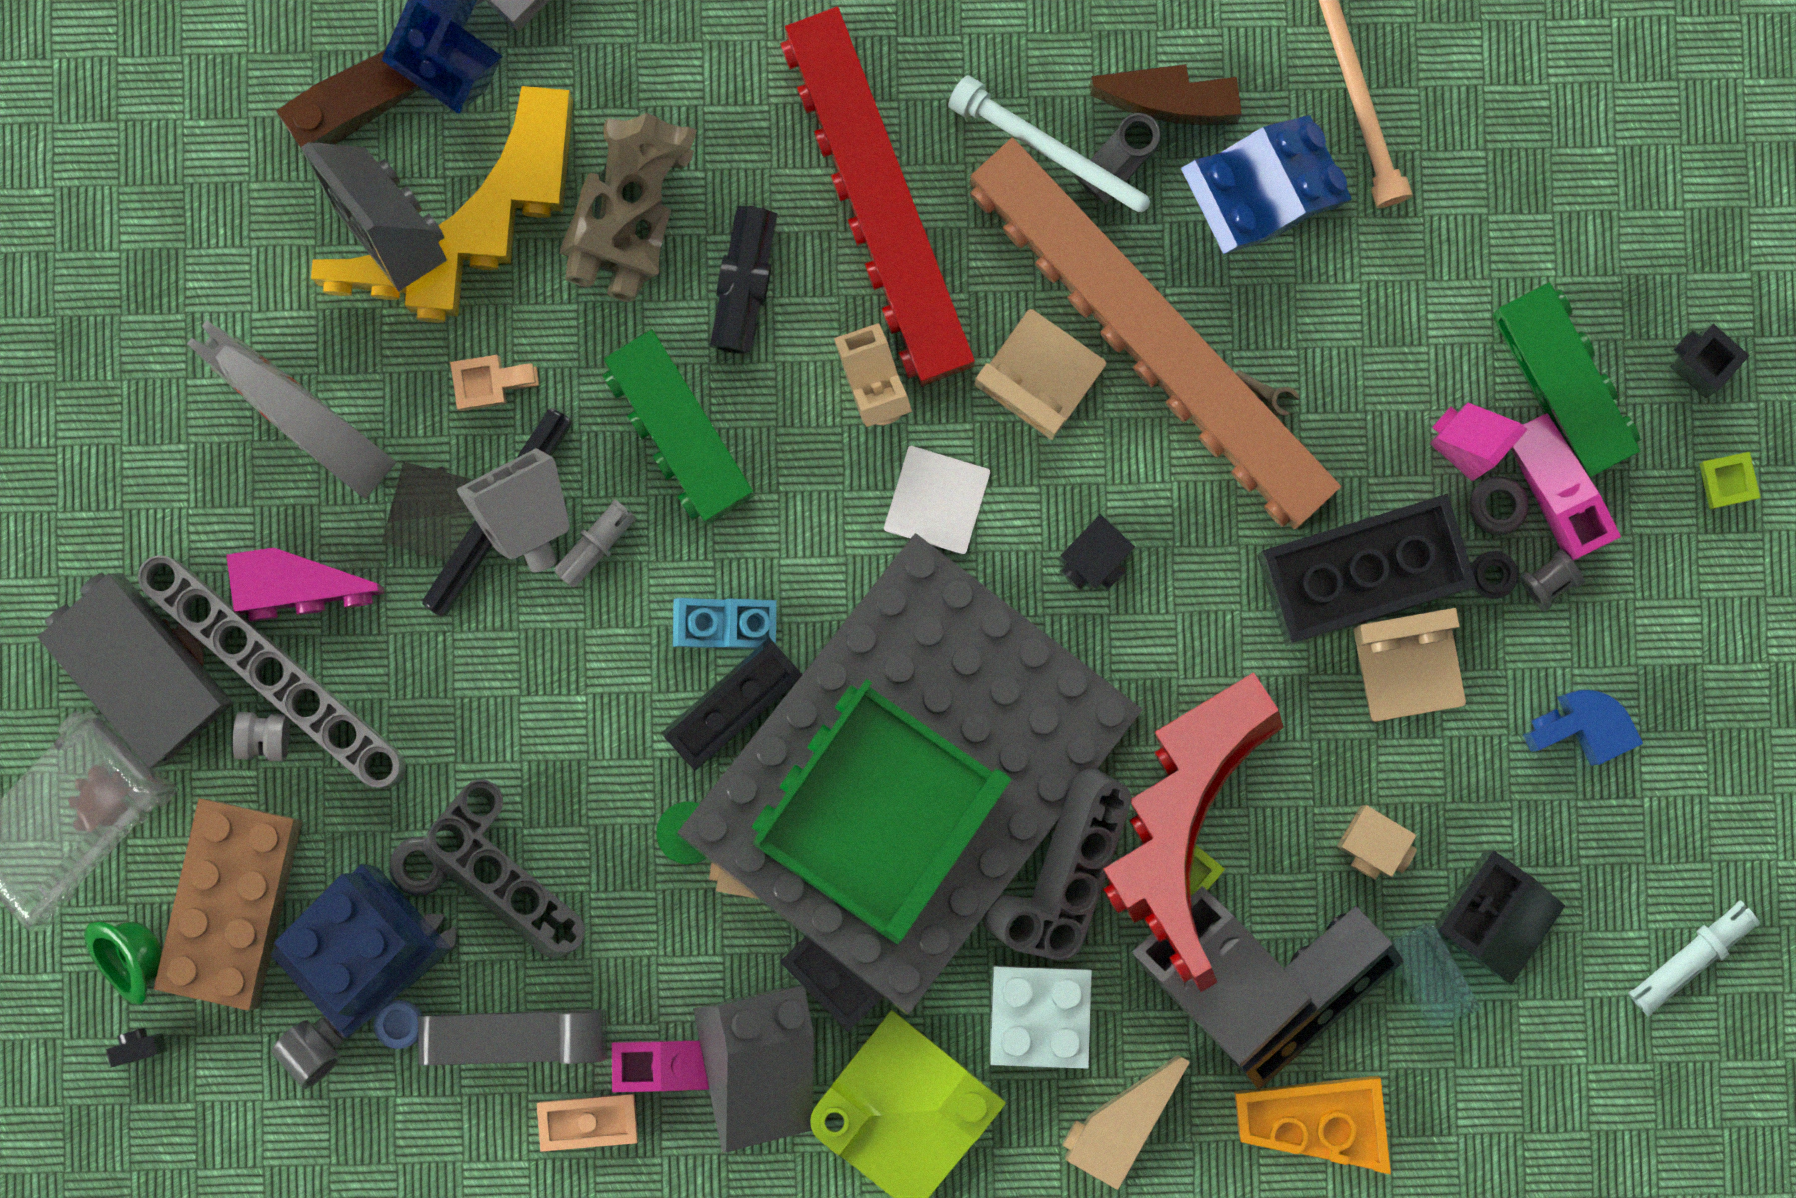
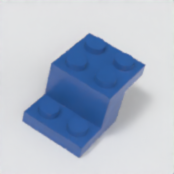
[1181,115,1352,254]

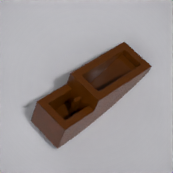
[1089,64,1242,126]

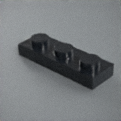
[661,637,803,771]

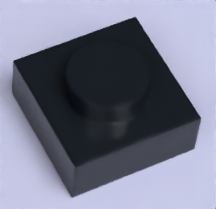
[105,1028,167,1068]

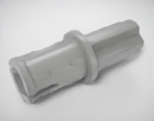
[554,499,637,587]

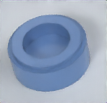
[374,1000,422,1049]

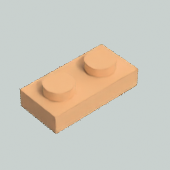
[537,1093,639,1152]

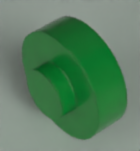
[656,801,707,864]

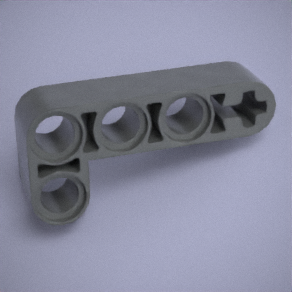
[983,768,1131,960]
[423,779,585,959]
[417,1010,607,1065]

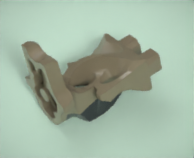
[559,113,697,303]

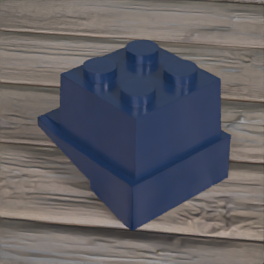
[270,864,452,1038]

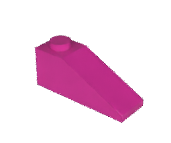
[1429,403,1528,481]

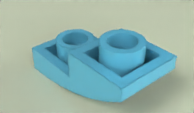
[673,598,777,649]

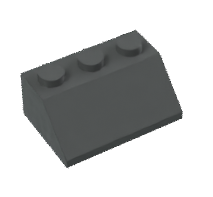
[301,142,447,292]

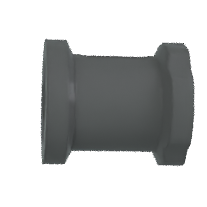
[1520,549,1585,611]

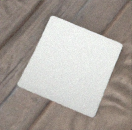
[884,446,990,554]

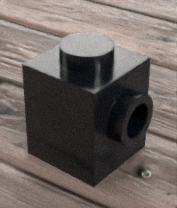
[1670,324,1750,398]
[1058,514,1135,592]

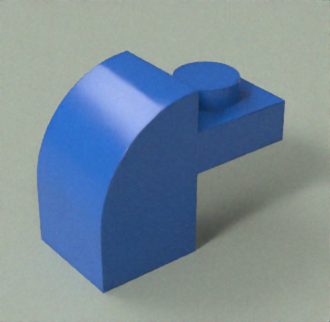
[1523,690,1643,766]

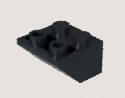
[1430,850,1565,985]

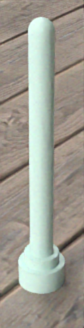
[948,75,1150,212]

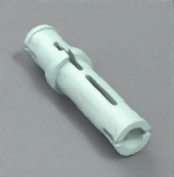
[1628,900,1760,1017]

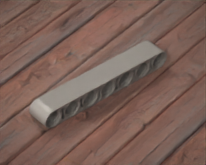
[138,555,406,789]

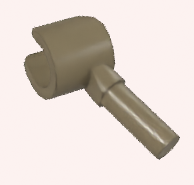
[1236,369,1299,416]

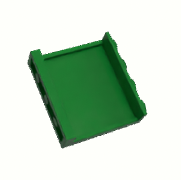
[751,678,1012,945]

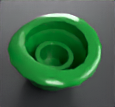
[84,921,162,1005]

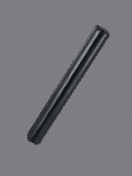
[422,408,572,617]

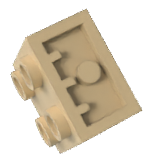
[974,309,1106,440]
[1353,608,1466,722]

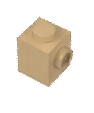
[1336,805,1417,880]

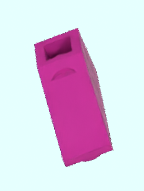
[1511,413,1621,560]
[226,548,384,622]
[612,1040,709,1092]

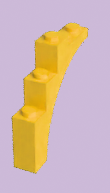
[311,86,573,323]

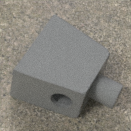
[457,448,570,573]

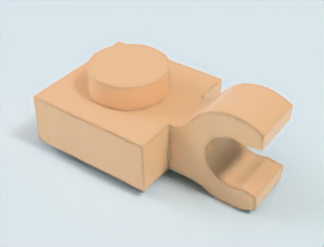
[450,355,540,411]

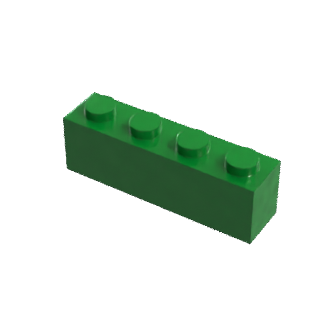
[1492,282,1641,478]
[602,329,755,526]

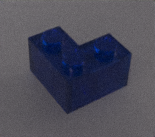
[381,0,503,114]

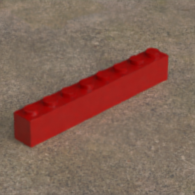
[780,6,975,387]

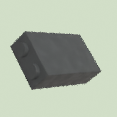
[37,572,234,769]

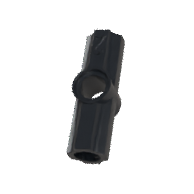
[710,206,778,355]

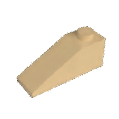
[1062,1055,1190,1190]

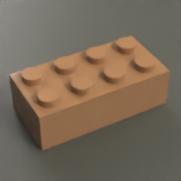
[154,798,303,1011]

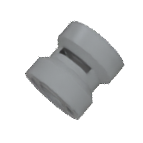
[233,712,290,762]

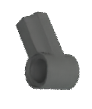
[1075,113,1160,205]

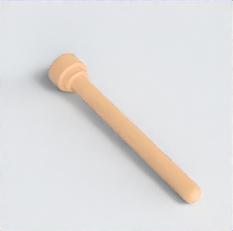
[1319,0,1413,208]

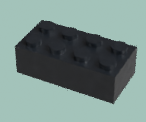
[1257,494,1477,646]

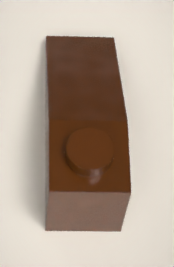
[276,42,429,148]

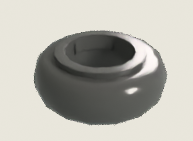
[1469,476,1529,535]
[390,836,447,896]

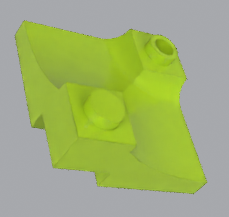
[810,1009,1006,1198]

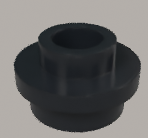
[1471,551,1518,599]

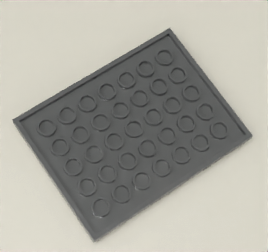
[677,533,1143,1015]

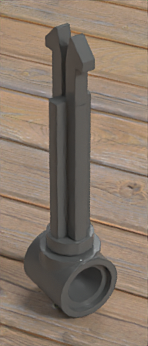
[271,914,458,1089]

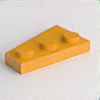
[1234,1076,1391,1175]

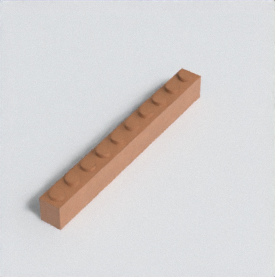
[970,137,1342,530]

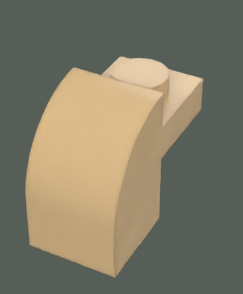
[834,323,912,427]

